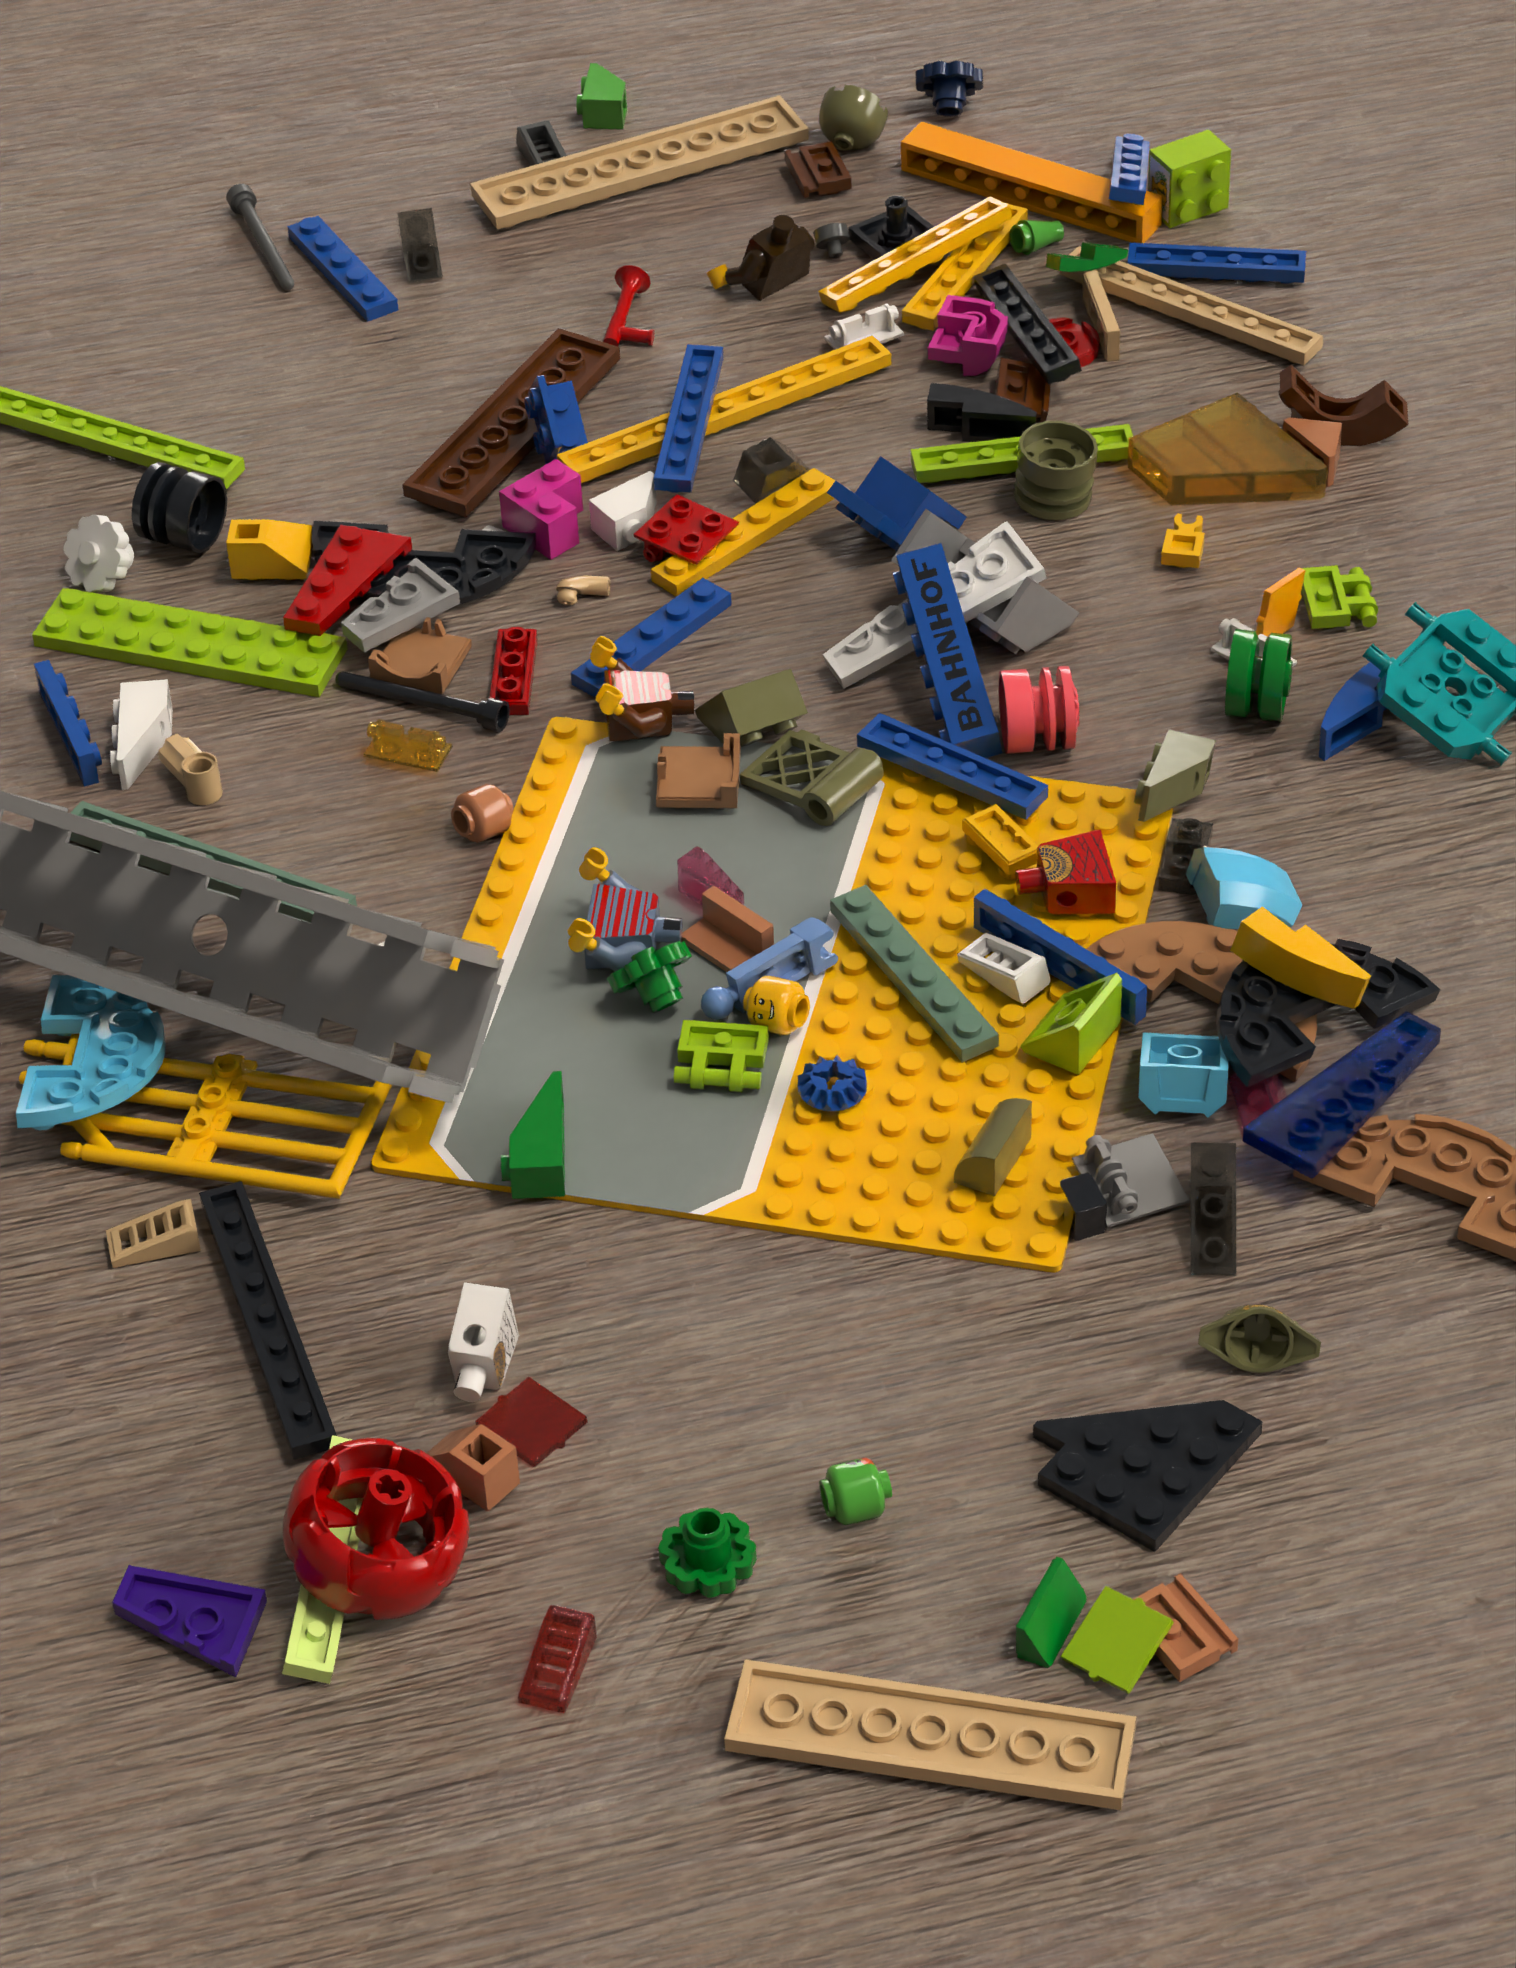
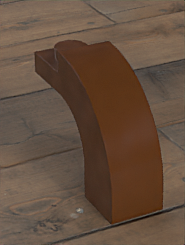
[1279,365,1409,446]

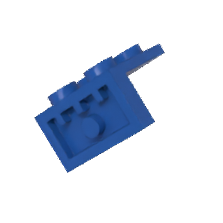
[524,375,588,464]

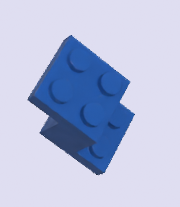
[827,456,967,551]

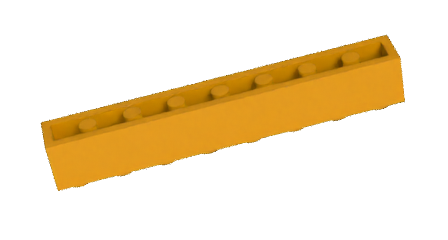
[901,121,1163,243]

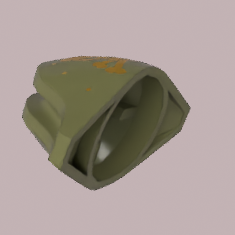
[1198,1305,1321,1373]

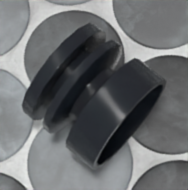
[131,462,228,554]

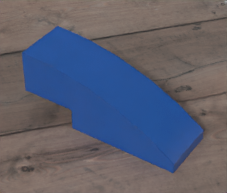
[1319,662,1387,761]

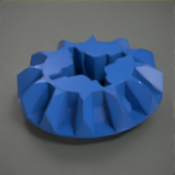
[798,1054,867,1111]

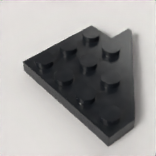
[1033,1400,1263,1552]

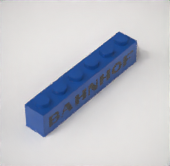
[892,543,1003,758]

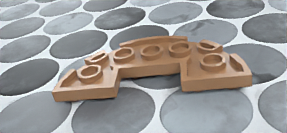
[1087,921,1317,1082]
[1293,1114,1516,1261]

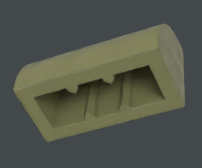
[954,1098,1032,1196]

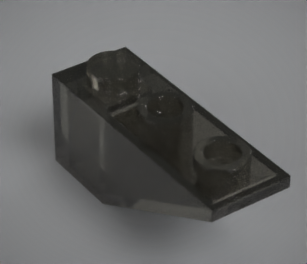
[1189,1142,1236,1276]

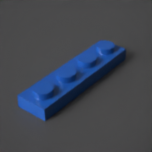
[34,660,102,787]

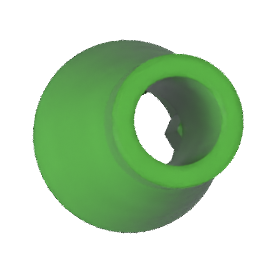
[1010,220,1064,255]

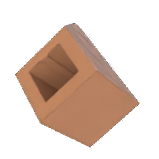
[427,1424,520,1512]

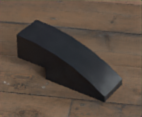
[927,383,1036,442]

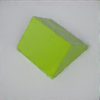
[1020,973,1122,1075]

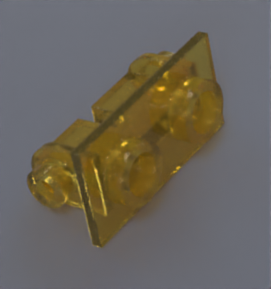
[364,719,453,772]

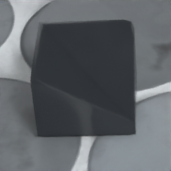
[1060,1172,1107,1241]

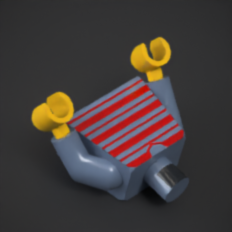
[567,847,683,971]

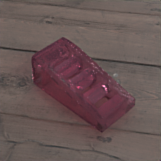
[677,846,744,905]

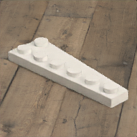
[823,521,1046,689]

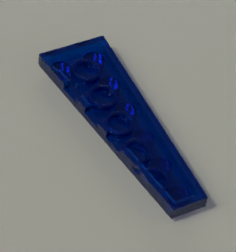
[1243,1011,1441,1179]

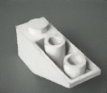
[110,679,173,790]

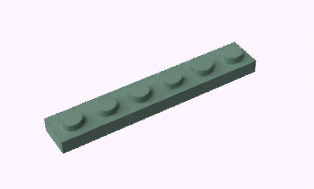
[830,885,999,1062]

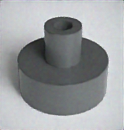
[813,223,850,258]

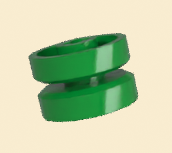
[1225,629,1293,722]

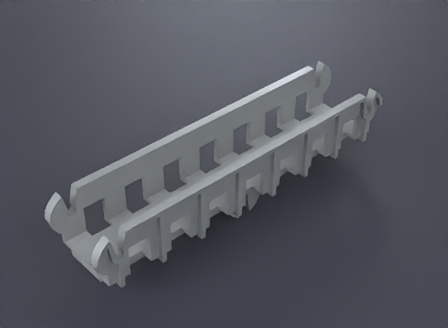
[0,786,504,1103]

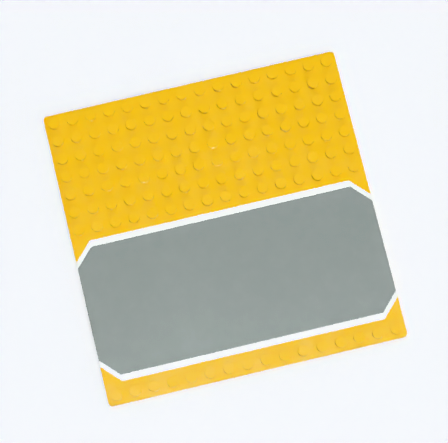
[371,717,1174,1273]

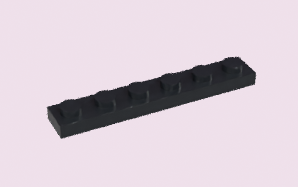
[973,263,1082,385]

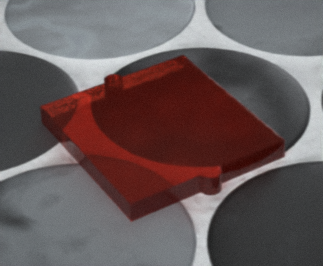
[475,1377,587,1468]

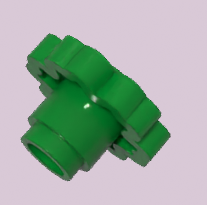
[607,941,692,1013]
[658,1508,757,1598]

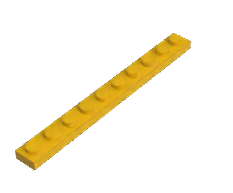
[557,335,891,483]

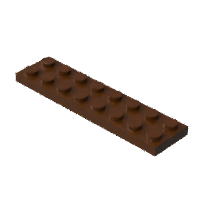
[402,328,621,517]

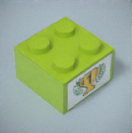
[1148,129,1231,228]

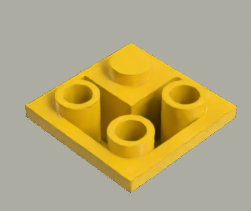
[226,519,313,580]

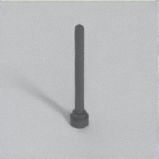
[226,184,294,290]

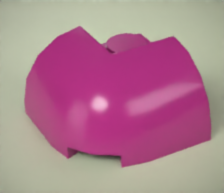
[927,295,1008,376]

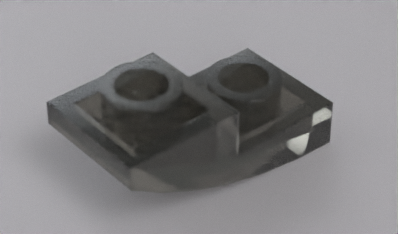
[1158,818,1213,896]

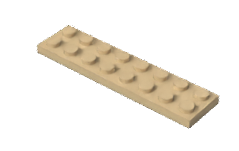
[724,1659,1136,1810]

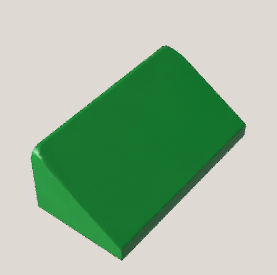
[1016,1556,1087,1668]

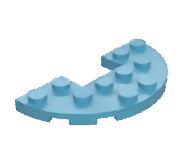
[16,975,166,1130]

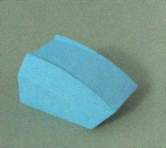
[1186,847,1302,929]
[1138,1032,1228,1118]

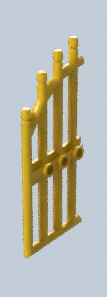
[19,1034,392,1199]

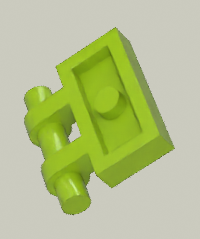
[1301,565,1378,629]
[674,1020,769,1092]

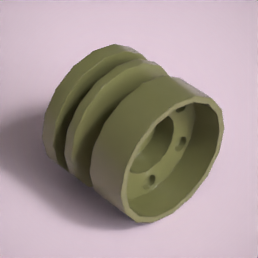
[1013,421,1098,520]

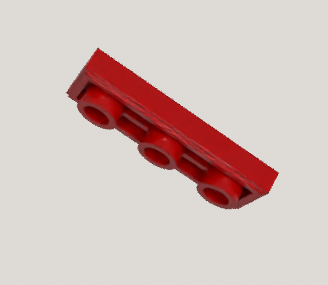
[490,627,538,715]

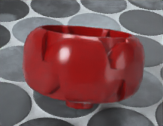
[282,1438,470,1620]

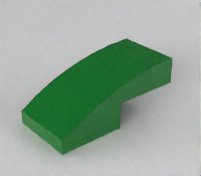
[1046,242,1128,272]

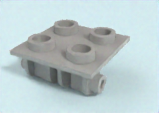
[1072,1133,1189,1228]

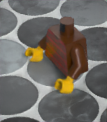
[590,636,694,741]

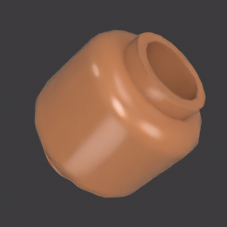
[451,784,513,843]

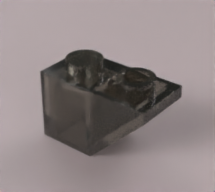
[396,208,443,282]
[733,437,810,504]

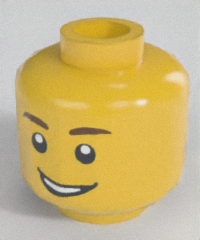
[743,976,810,1035]

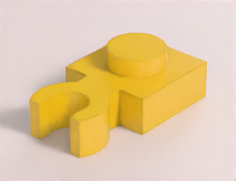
[1161,513,1205,568]

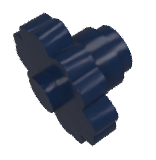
[916,61,983,117]

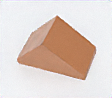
[1282,417,1342,487]

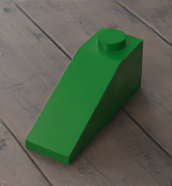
[501,1071,565,1199]

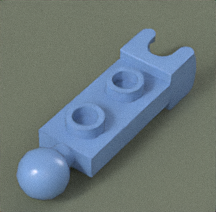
[701,917,838,1020]

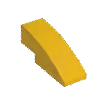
[1230,907,1371,1009]

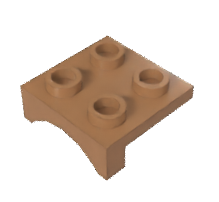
[368,617,472,694]
[656,733,741,809]

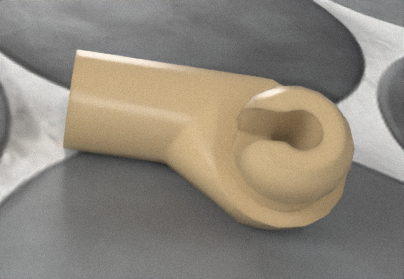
[556,575,610,605]

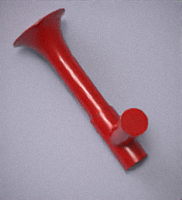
[603,265,655,346]

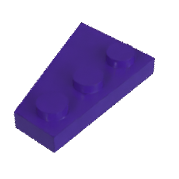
[112,1565,267,1678]

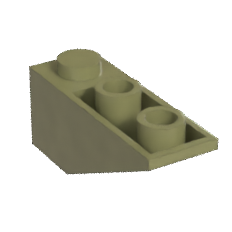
[1134,729,1216,822]

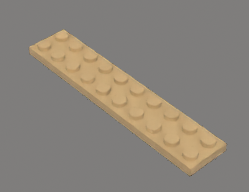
[470,95,809,229]

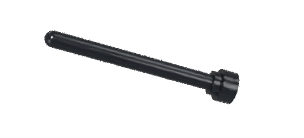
[335,672,510,732]

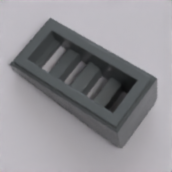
[516,120,567,166]

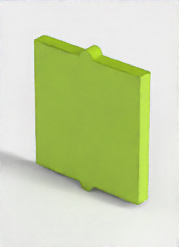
[1061,1586,1174,1694]

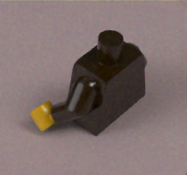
[707,215,815,301]

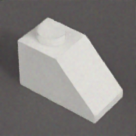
[589,471,657,551]

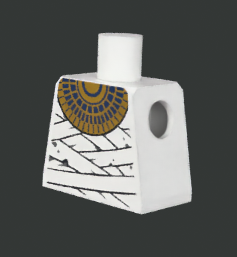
[448,1282,519,1402]

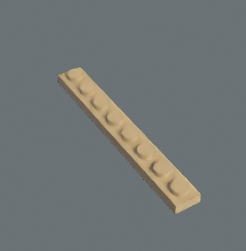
[1060,246,1323,365]

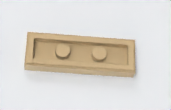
[1082,269,1120,362]

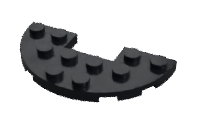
[312,520,536,605]
[1217,939,1440,1087]

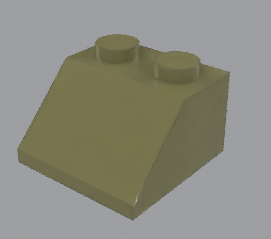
[695,668,808,747]

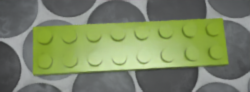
[32,588,348,698]

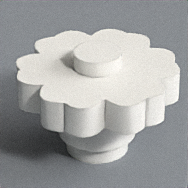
[63,515,134,593]

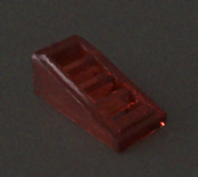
[518,1605,597,1714]

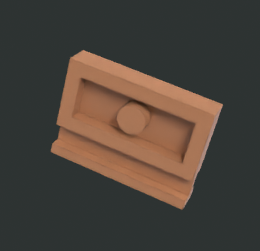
[1133,1573,1238,1682]

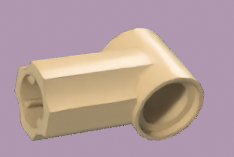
[158,733,223,805]

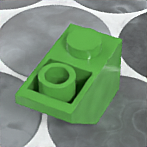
[576,63,627,129]

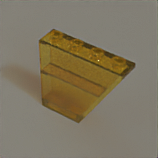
[1128,392,1328,506]

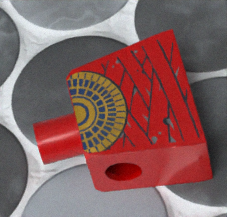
[1015,830,1116,914]

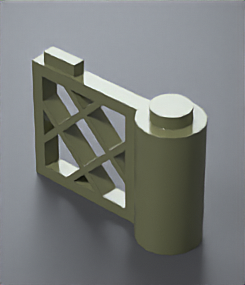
[740,729,884,826]

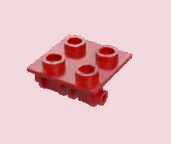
[634,494,739,565]

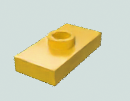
[962,804,1039,876]

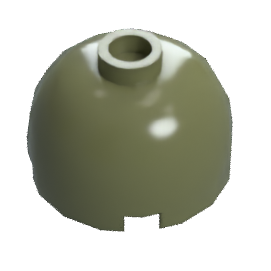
[819,85,888,150]

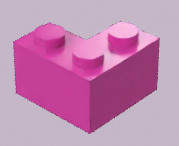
[499,459,583,560]

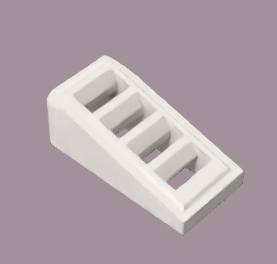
[957,933,1050,1004]

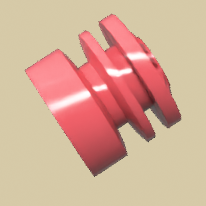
[998,666,1079,754]

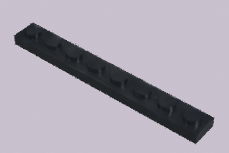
[199,1181,337,1460]

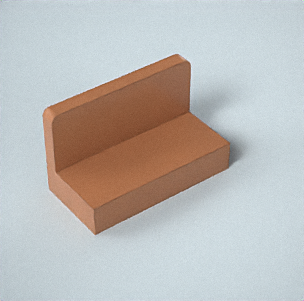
[681,885,774,972]

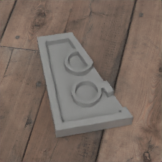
[341,557,460,652]

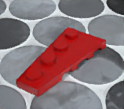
[283,525,412,636]

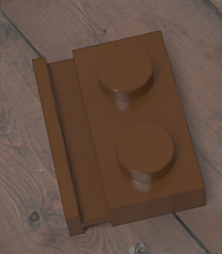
[784,141,852,198]
[995,357,1051,422]

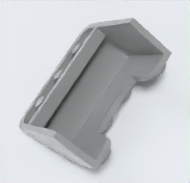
[891,509,1079,654]

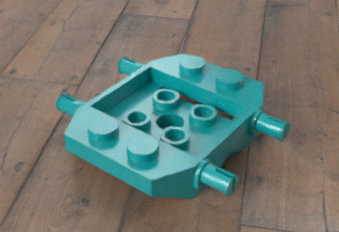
[1363,602,1516,766]

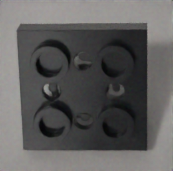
[848,196,934,260]

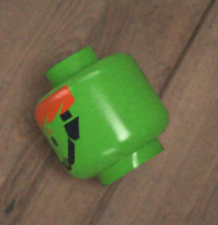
[819,1458,892,1525]

